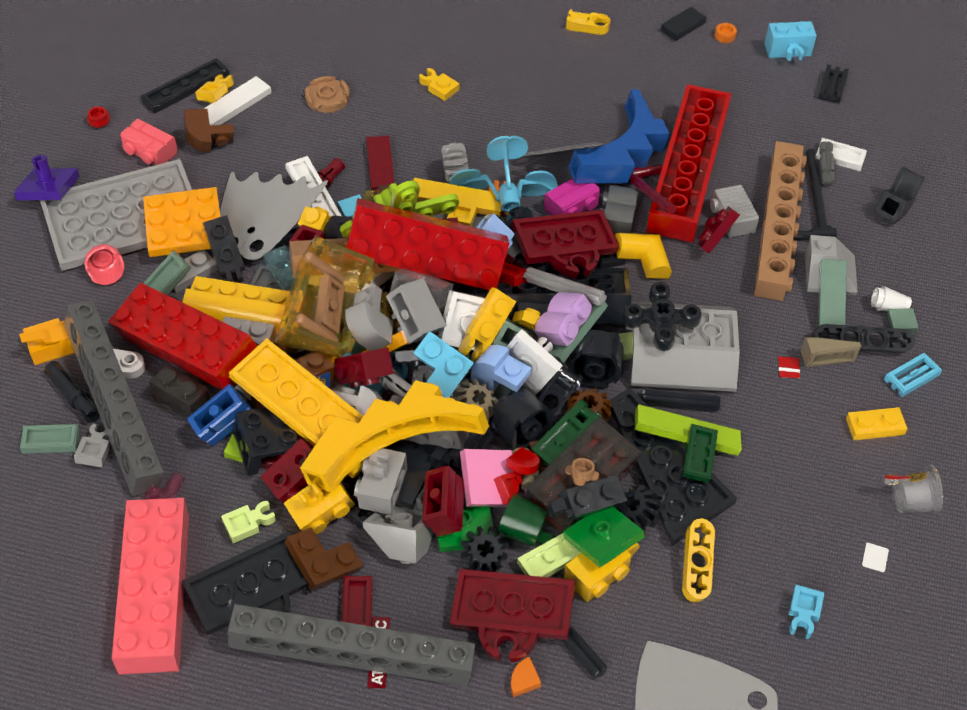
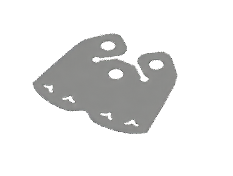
[523,142,604,156]

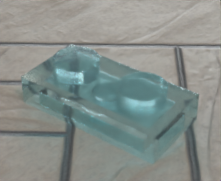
[263,245,308,292]

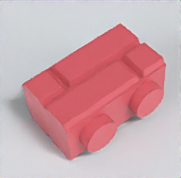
[120,118,178,165]

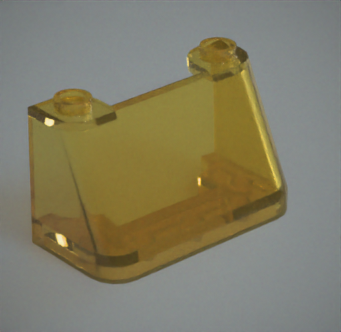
[275,236,375,357]

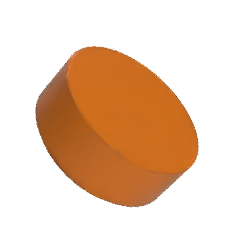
[714,23,737,43]

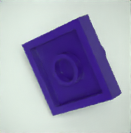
[14,155,80,200]

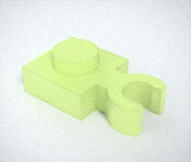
[221,501,276,544]

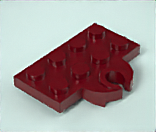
[511,210,619,278]
[450,569,576,663]

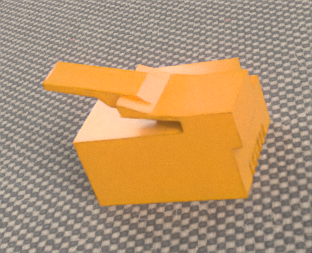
[19,318,74,365]

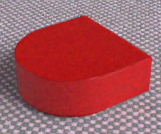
[505,447,540,475]

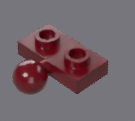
[698,206,740,254]

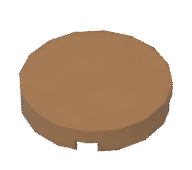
[305,76,350,113]

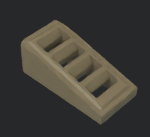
[801,337,861,367]

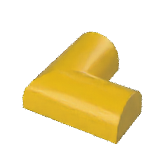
[614,233,672,279]

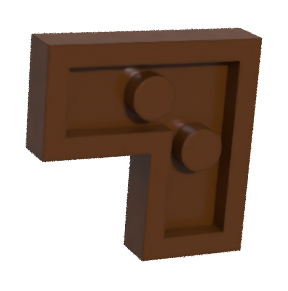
[284,527,364,590]

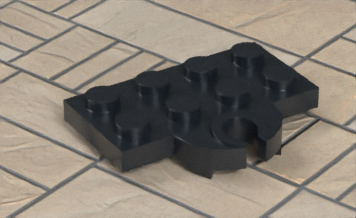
[182,531,309,635]

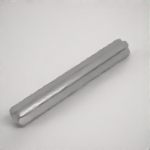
[523,267,607,306]

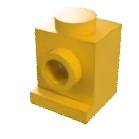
[298,206,332,231]

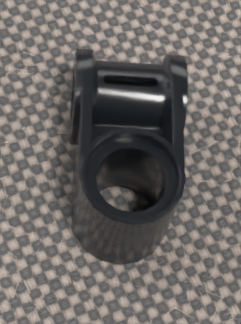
[537,361,583,414]

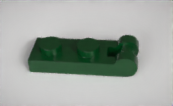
[531,399,603,470]

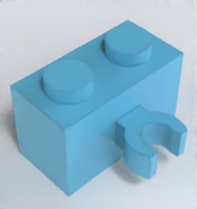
[764,21,817,61]

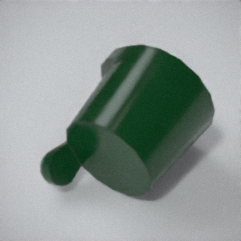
[497,493,553,546]

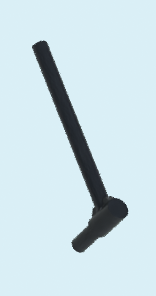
[793,149,837,240]

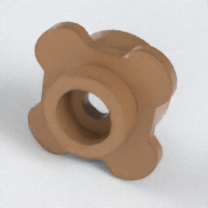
[565,458,599,486]

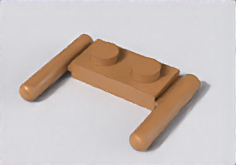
[295,251,346,347]

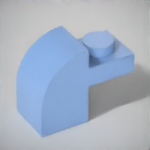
[471,345,532,392]

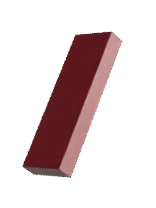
[366,135,395,193]

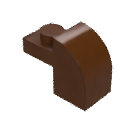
[183,108,234,153]

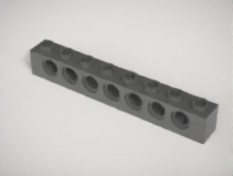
[64,301,164,496]
[228,604,475,687]

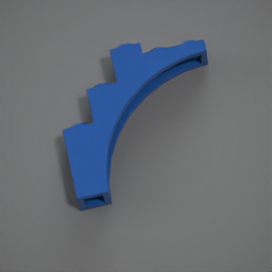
[568,90,670,183]

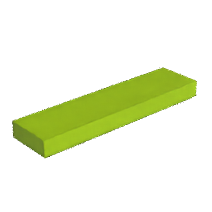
[635,404,742,456]

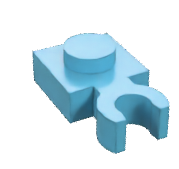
[789,585,824,639]

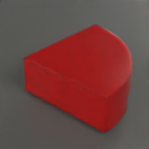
[494,471,522,505]

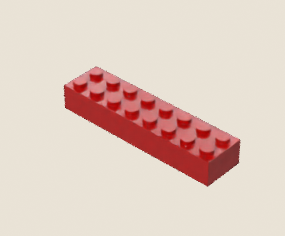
[646,84,732,243]

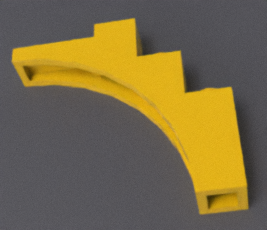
[300,380,489,493]

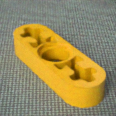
[682,519,715,603]

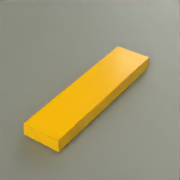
[413,178,503,215]

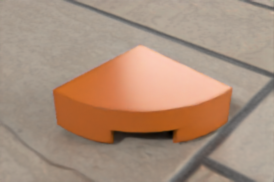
[511,657,541,697]

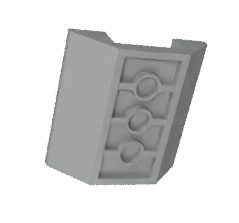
[631,302,740,392]

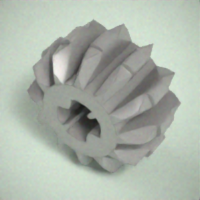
[441,143,469,183]

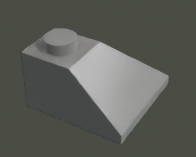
[805,235,858,296]
[363,504,433,564]

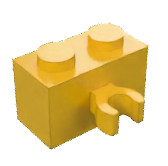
[284,482,356,535]

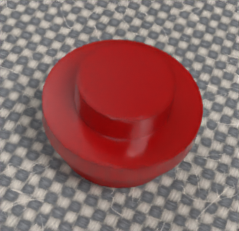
[87,106,110,128]

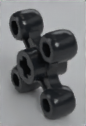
[622,282,702,352]

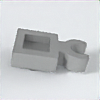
[74,424,110,467]

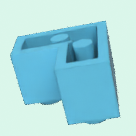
[413,331,474,398]

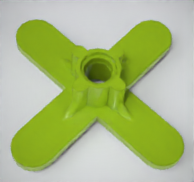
[340,180,459,238]

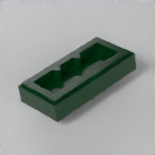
[682,424,718,483]

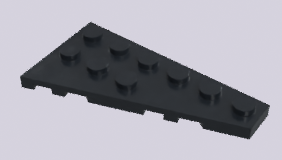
[610,388,737,546]

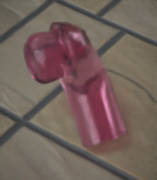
[145,473,185,499]

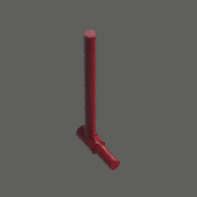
[618,164,676,214]

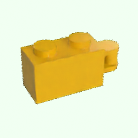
[564,543,640,602]

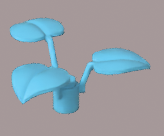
[449,136,558,212]

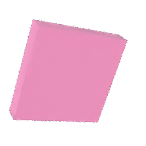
[460,449,514,507]

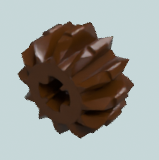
[566,386,612,433]

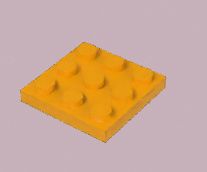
[143,187,221,257]

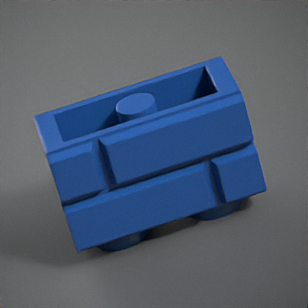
[187,384,254,446]

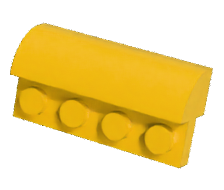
[183,276,294,343]

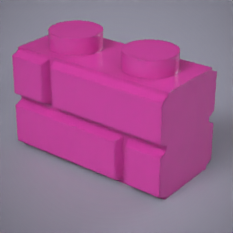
[544,178,600,215]

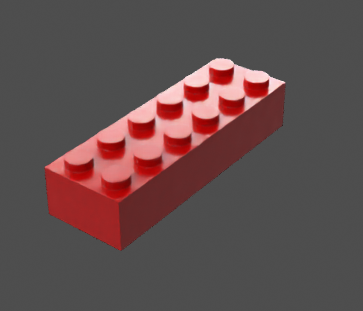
[345,198,510,290]
[108,282,258,390]

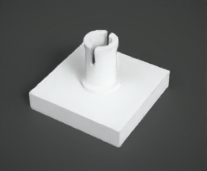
[438,290,485,350]
[507,329,563,396]

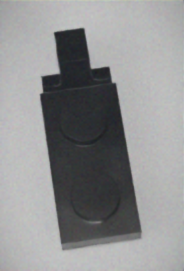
[546,475,627,520]

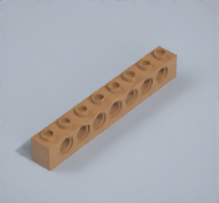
[754,141,807,301]

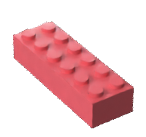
[112,498,189,675]

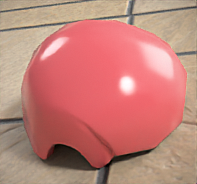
[84,244,125,286]

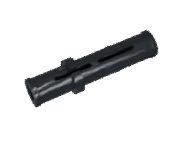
[44,361,100,422]

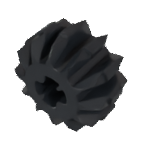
[615,484,662,533]
[460,526,509,572]

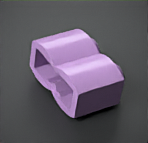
[534,292,592,346]

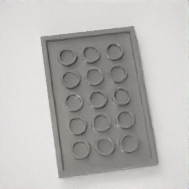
[40,159,192,271]

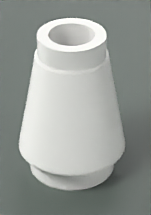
[871,286,912,311]

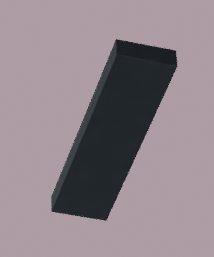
[141,58,230,114]

